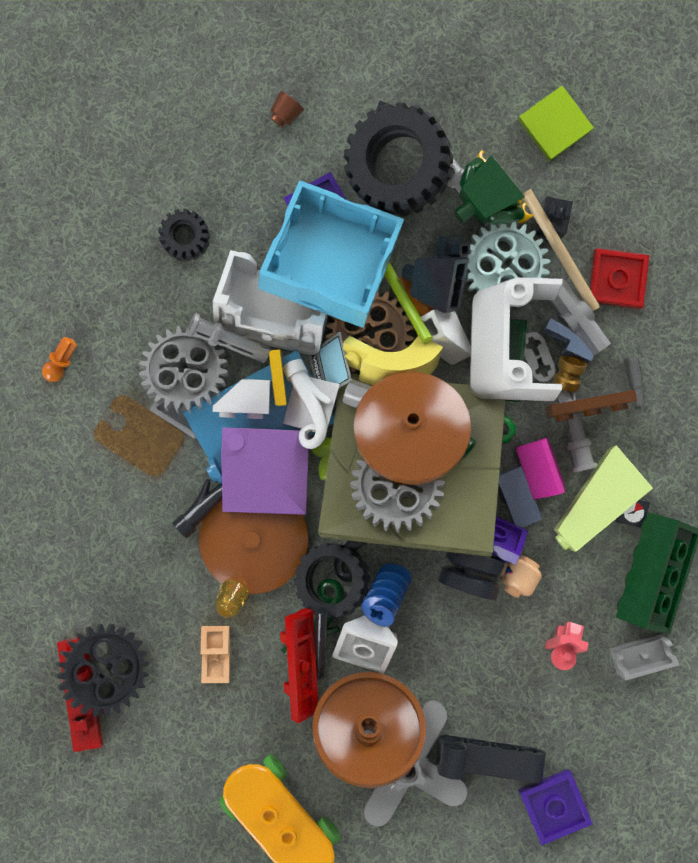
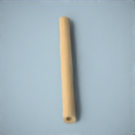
[523,189,600,311]

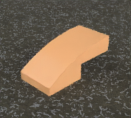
[200,626,230,683]

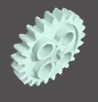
[467,222,550,308]

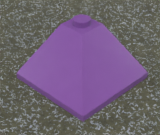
[221,427,309,514]

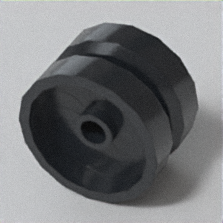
[438,552,508,601]

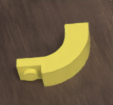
[343,336,443,386]

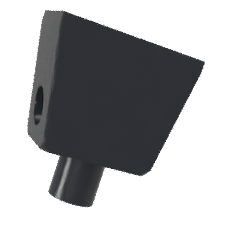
[402,256,469,313]

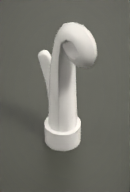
[282,359,332,449]

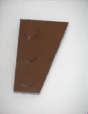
[545,390,637,422]

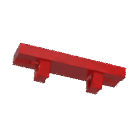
[280,608,318,723]
[57,638,103,752]

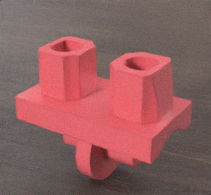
[545,622,588,671]

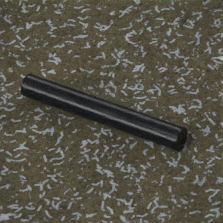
[315,607,328,679]

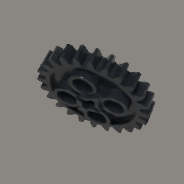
[55,623,149,717]

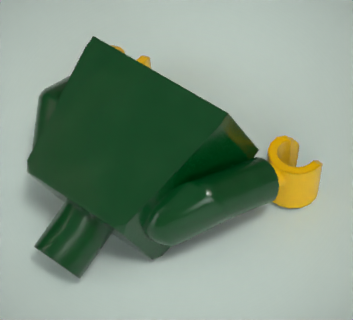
[454,151,533,225]

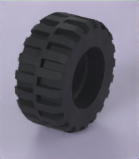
[344,102,453,217]

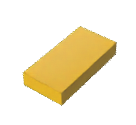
[269,349,287,406]

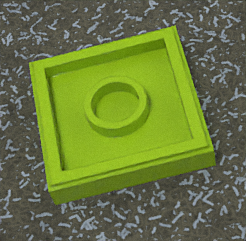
[518,86,594,162]

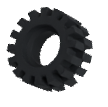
[158,209,210,262]

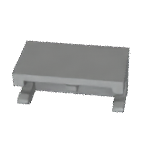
[610,633,679,681]

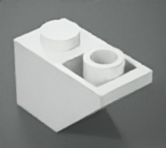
[421,309,471,365]
[213,379,271,419]

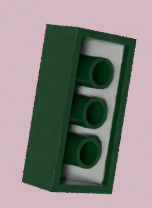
[616,512,698,634]

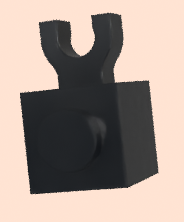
[535,196,573,241]

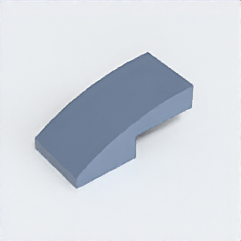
[541,318,594,363]
[498,465,542,528]

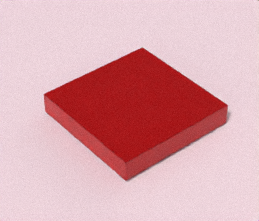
[589,248,650,309]

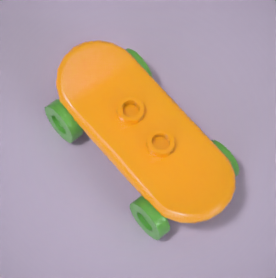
[219,753,341,863]

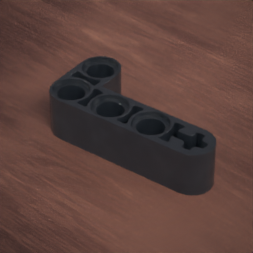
[436,735,546,783]

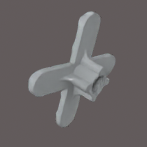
[364,700,467,826]

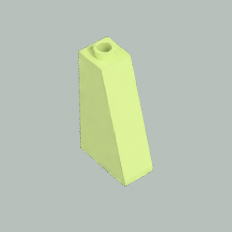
[553,445,653,552]

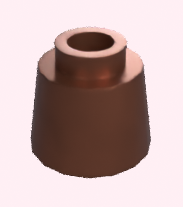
[270,91,304,128]

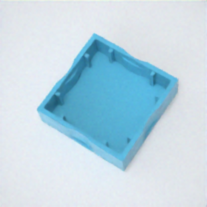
[258,180,404,328]

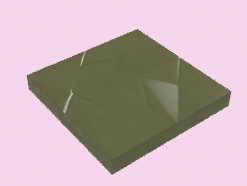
[318,374,505,557]

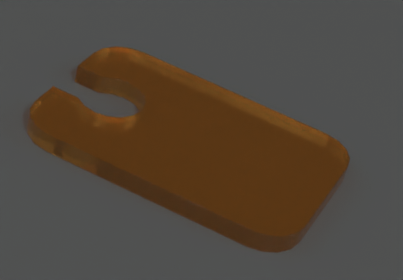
[94,396,183,476]

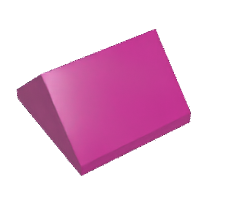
[516,436,566,500]

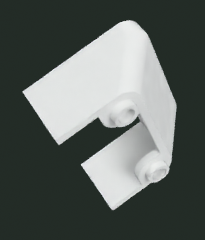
[470,278,562,401]

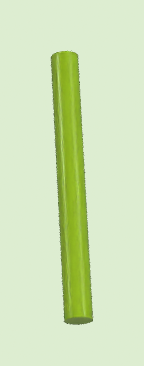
[384,262,433,344]

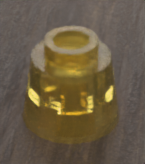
[215,581,249,618]

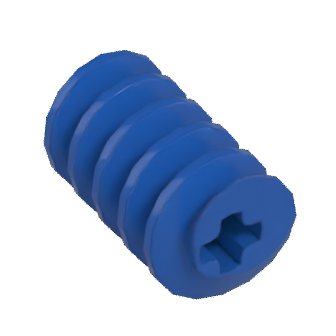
[362,563,412,627]

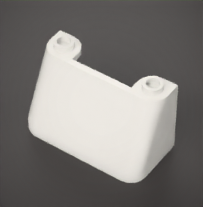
[213,250,328,355]

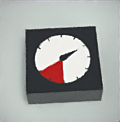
[616,500,650,528]

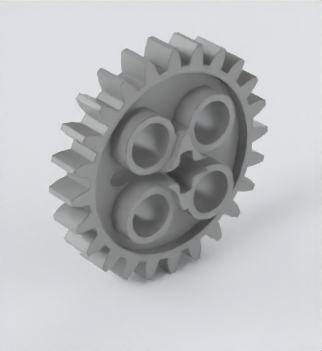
[139,326,229,413]
[350,460,445,532]

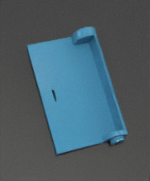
[182,350,335,484]

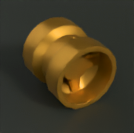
[552,356,587,392]

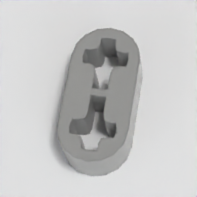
[524,332,556,383]

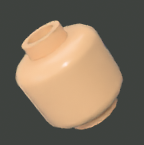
[500,555,542,598]

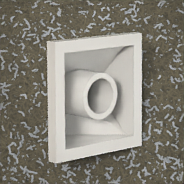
[332,615,398,674]

